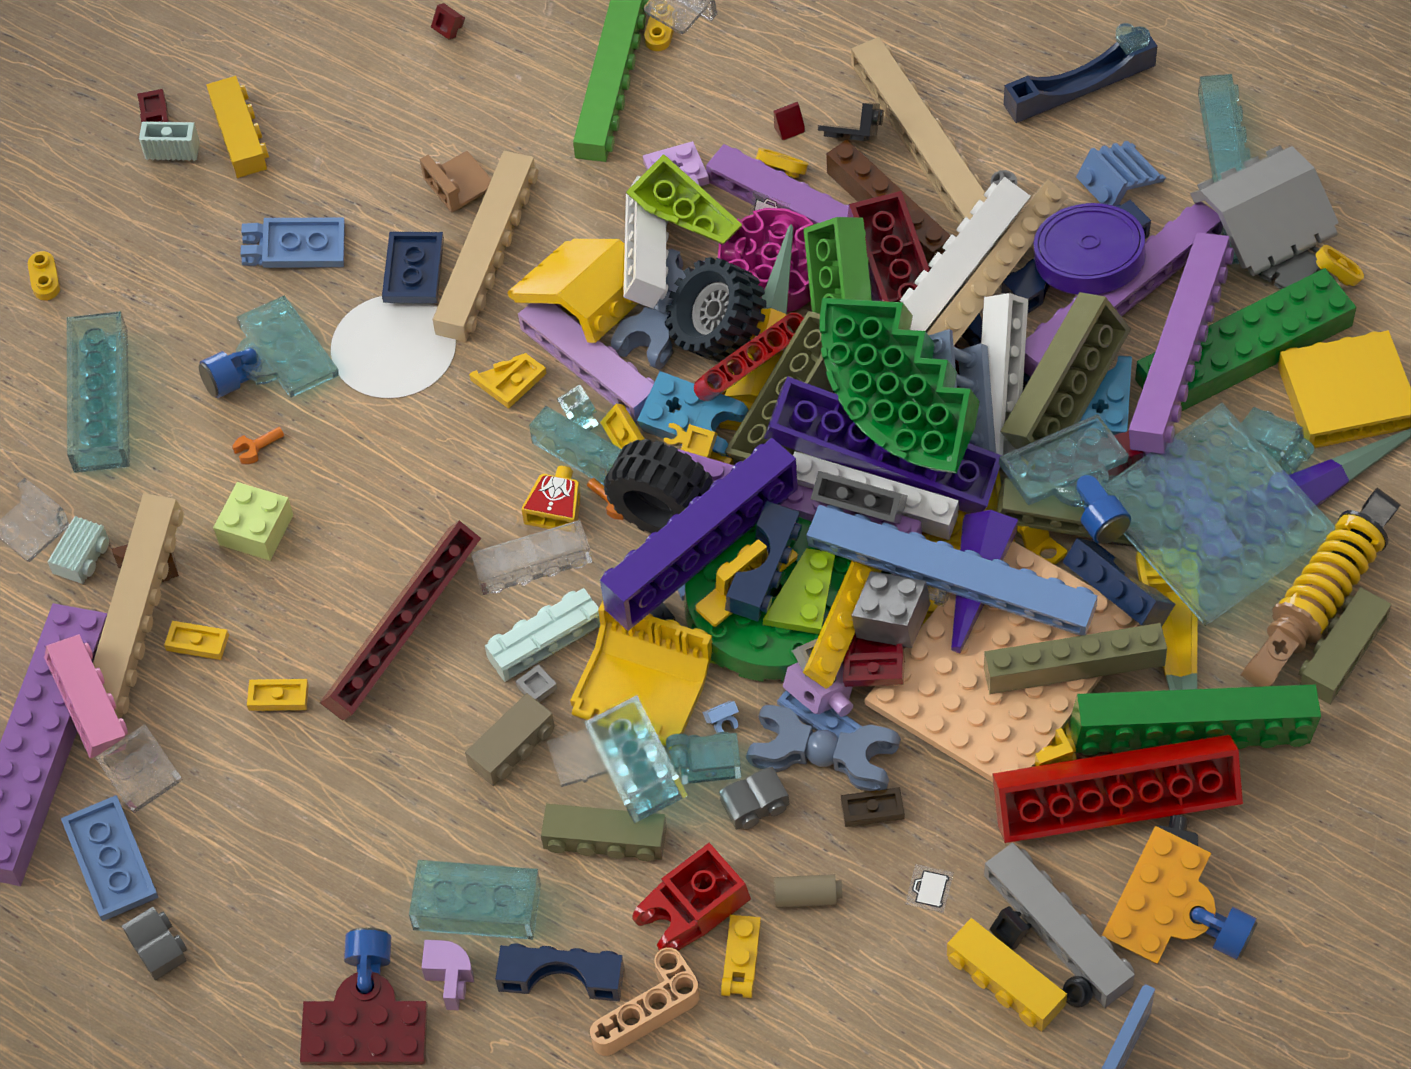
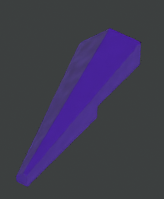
[951,510,1018,653]

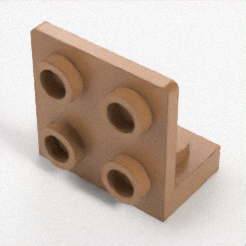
[420,151,491,213]

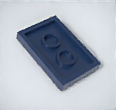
[382,232,444,303]

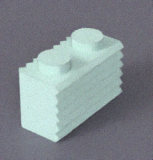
[139,122,200,161]
[48,516,109,584]

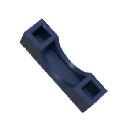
[725,501,802,621]
[1063,538,1176,627]
[495,943,624,1001]

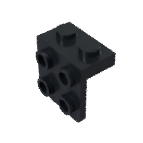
[818,102,884,141]

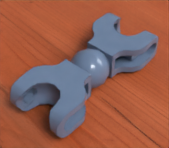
[611,249,705,369]
[746,705,901,791]

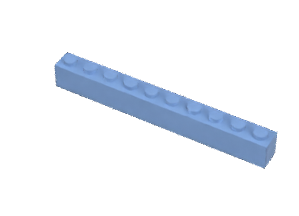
[807,505,1098,636]

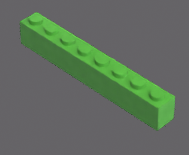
[573,0,651,162]

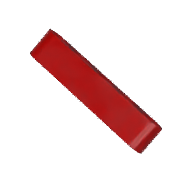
[694,313,804,401]

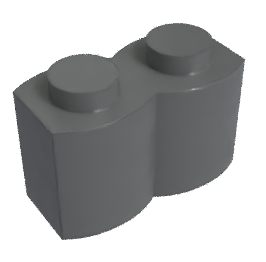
[719,767,790,830]
[122,907,187,980]

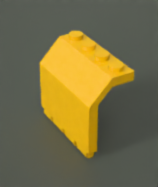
[507,239,639,343]
[570,600,712,748]

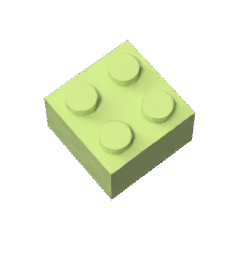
[213,482,293,561]

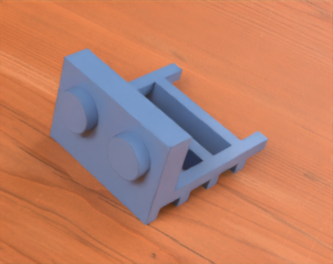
[1076,141,1166,206]

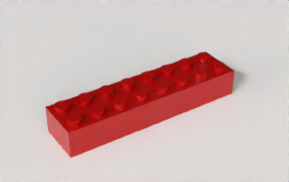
[992,735,1243,843]

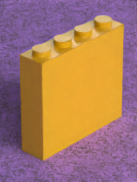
[1278,330,1411,450]

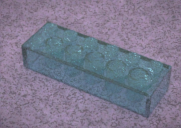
[67,311,130,473]

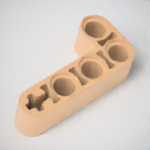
[590,948,699,1056]

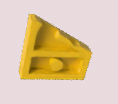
[469,353,547,409]

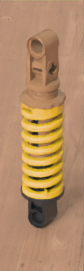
[1240,487,1401,687]

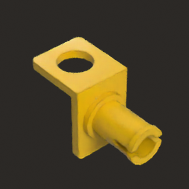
[1017,525,1068,565]

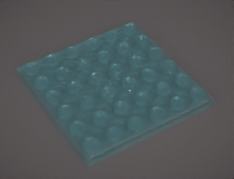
[1102,403,1336,626]

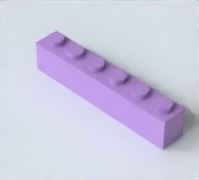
[518,303,654,423]

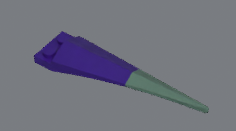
[1218,428,1411,555]

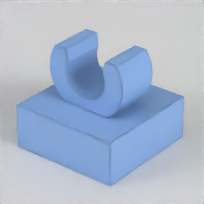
[702,701,739,735]

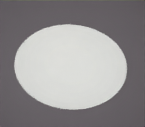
[331,296,456,398]

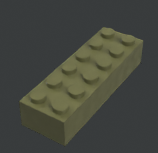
[1000,292,1131,464]
[725,311,833,463]

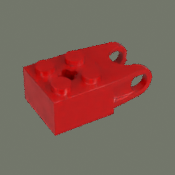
[632,842,751,951]

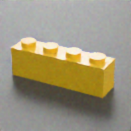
[206,76,269,178]
[947,918,1067,1032]

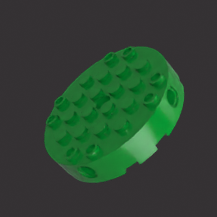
[684,517,852,682]

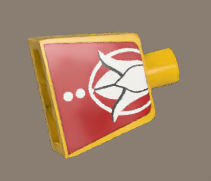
[521,465,581,534]

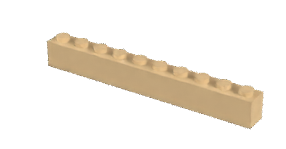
[851,37,1006,231]
[926,179,1069,345]

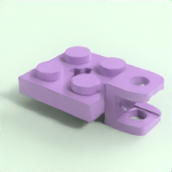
[642,141,709,186]

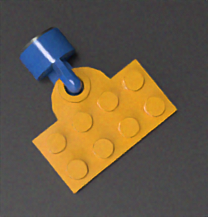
[1102,826,1258,965]

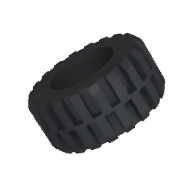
[604,439,714,534]

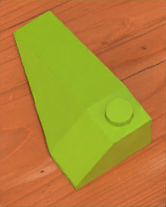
[626,154,742,245]

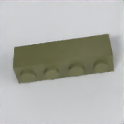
[1299,587,1392,705]
[541,803,667,861]

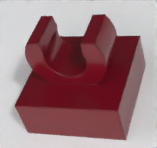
[431,3,465,40]

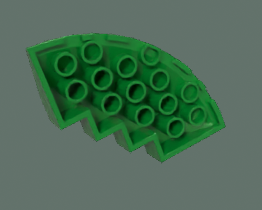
[820,298,980,473]

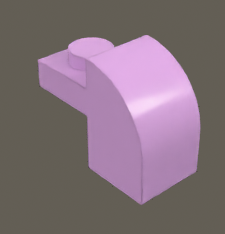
[422,940,474,1010]

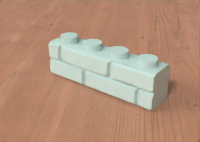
[485,588,600,682]

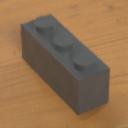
[811,471,908,523]

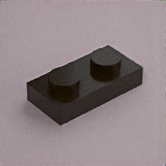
[841,787,905,827]

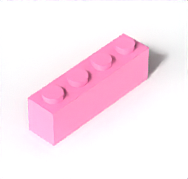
[44,634,128,758]

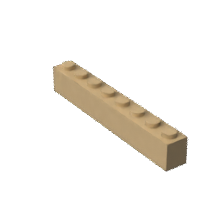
[432,151,538,342]
[93,493,184,719]

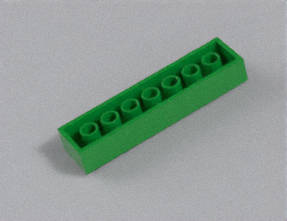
[1135,268,1357,412]
[1070,684,1321,755]

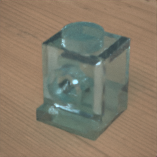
[557,385,598,436]

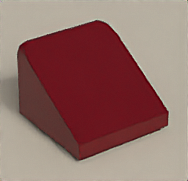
[773,102,805,140]

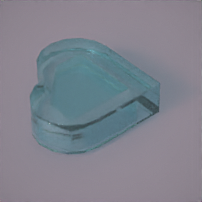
[1115,23,1150,55]

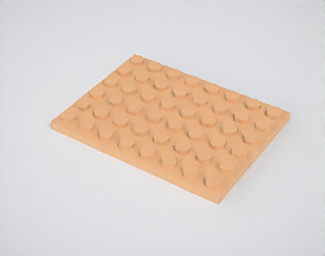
[865,541,1141,783]

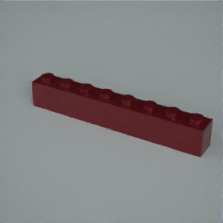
[320,520,481,721]

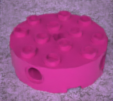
[717,208,814,313]

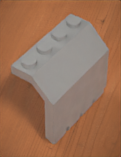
[1190,145,1339,276]

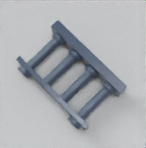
[929,329,996,453]

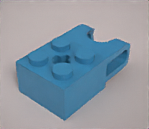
[1070,355,1132,447]
[637,371,749,457]

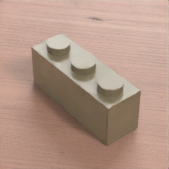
[465,693,555,786]

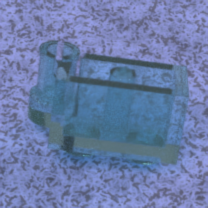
[1236,407,1315,475]
[666,732,741,784]

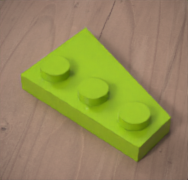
[763,548,835,634]

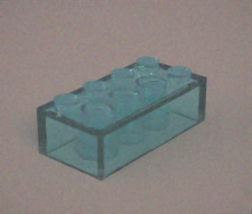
[584,695,688,823]
[409,860,541,940]

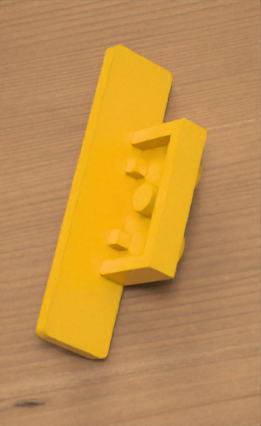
[696,539,798,627]

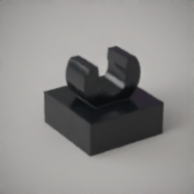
[989,906,1032,950]

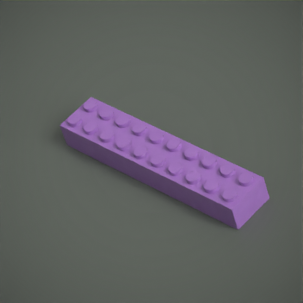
[0,603,107,886]

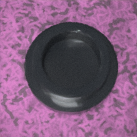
[1062,976,1093,1007]

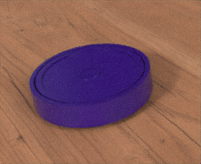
[1034,203,1146,295]

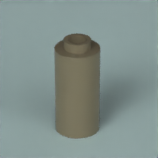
[774,874,843,908]

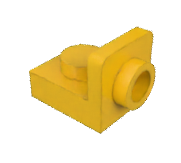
[1035,728,1076,766]

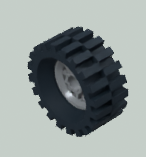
[666,257,766,362]

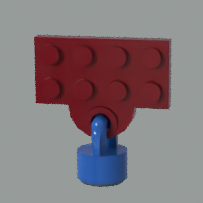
[300,928,428,1065]

